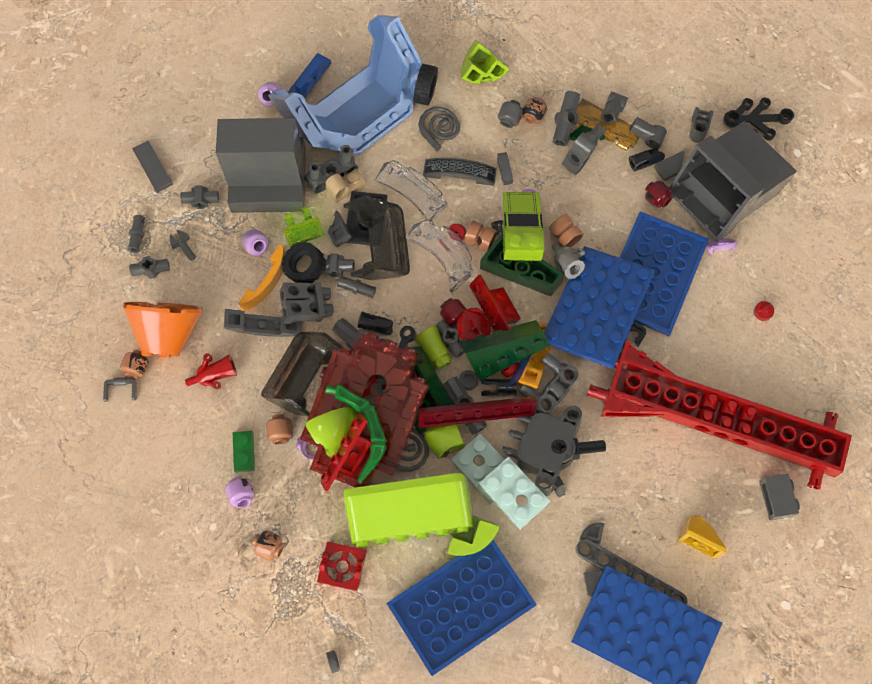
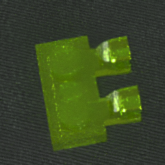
[283,207,324,247]

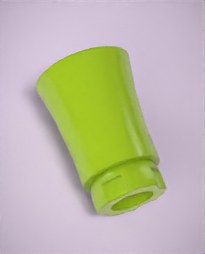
[414,326,453,370]

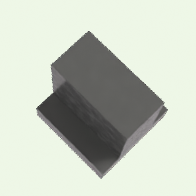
[216,118,306,213]
[669,121,797,242]

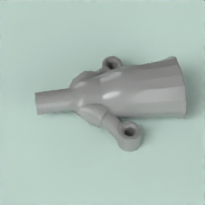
[552,243,585,279]

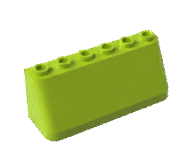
[343,473,474,548]

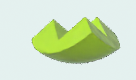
[461,39,510,84]
[305,407,358,458]
[447,516,500,556]

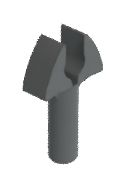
[170,230,196,261]

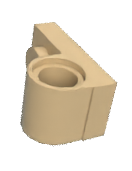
[326,169,366,203]

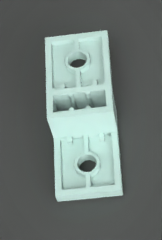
[451,434,551,530]

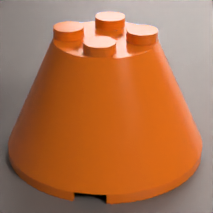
[123,302,203,358]

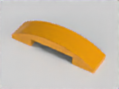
[238,244,286,311]
[519,321,551,388]

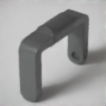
[103,377,137,402]

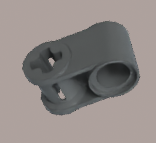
[689,107,713,143]

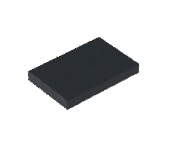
[345,191,388,247]

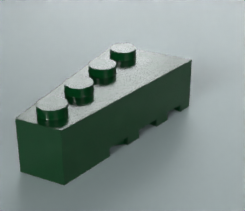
[480,233,564,296]
[460,320,550,381]

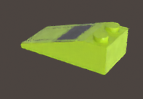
[502,192,544,261]

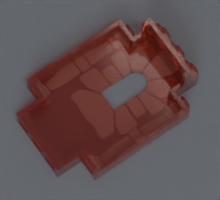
[300,332,429,488]

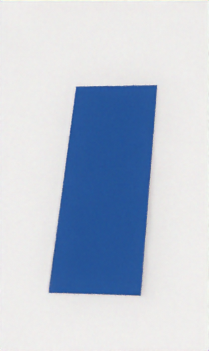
[508,356,531,387]

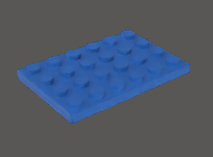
[620,211,709,336]
[544,246,655,369]
[387,540,537,676]
[571,565,722,684]

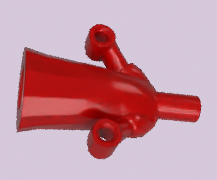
[185,353,237,390]

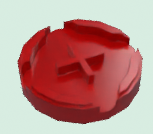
[457,308,491,341]

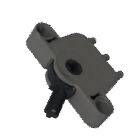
[501,406,606,497]

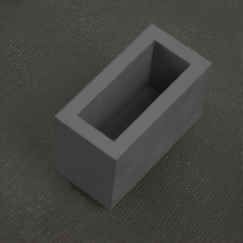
[759,474,800,521]

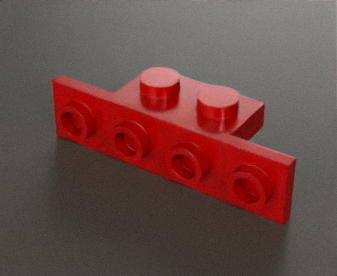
[469,274,521,332]
[321,413,372,491]

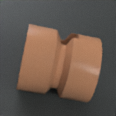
[549,214,584,247]
[464,220,497,252]

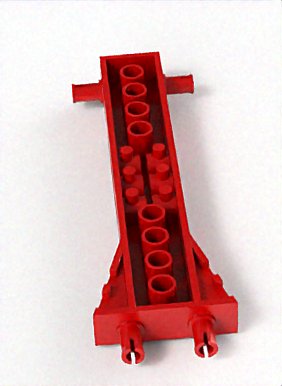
[587,340,852,490]

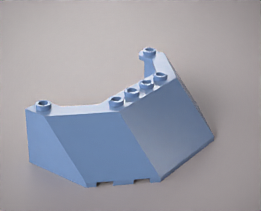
[268,14,423,155]

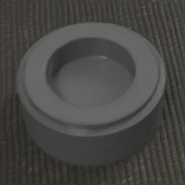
[459,370,478,391]
[326,650,340,673]

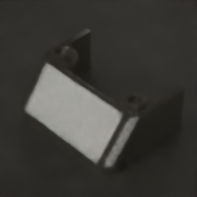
[343,195,410,280]
[261,332,347,417]

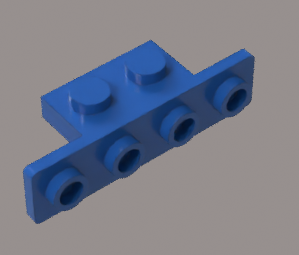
[288,53,332,99]

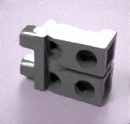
[279,282,334,324]

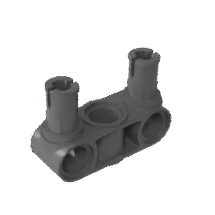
[562,123,606,176]
[304,145,358,193]
[518,353,578,414]

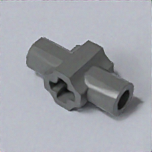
[180,185,219,209]
[323,254,355,277]
[129,256,170,279]
[435,320,465,358]

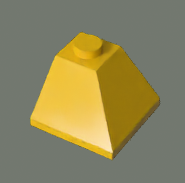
[678,515,727,559]

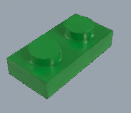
[233,431,255,473]

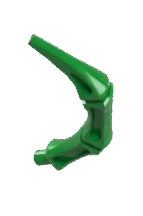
[326,383,387,483]

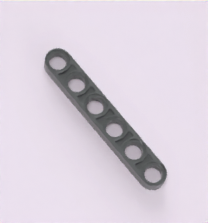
[575,539,688,605]

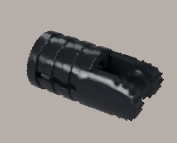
[629,148,665,172]
[358,311,393,335]
[481,379,517,396]

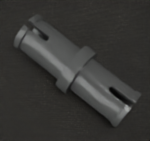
[127,215,146,253]
[337,275,376,299]

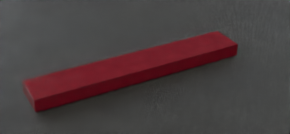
[418,396,537,428]

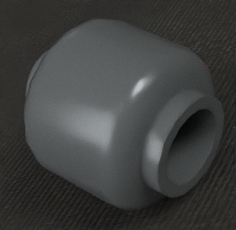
[498,100,523,128]

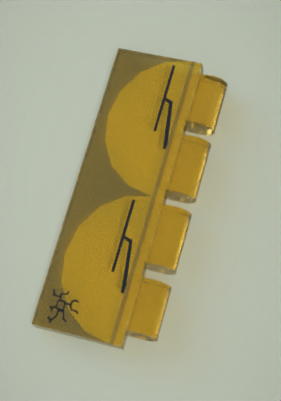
[576,98,640,151]

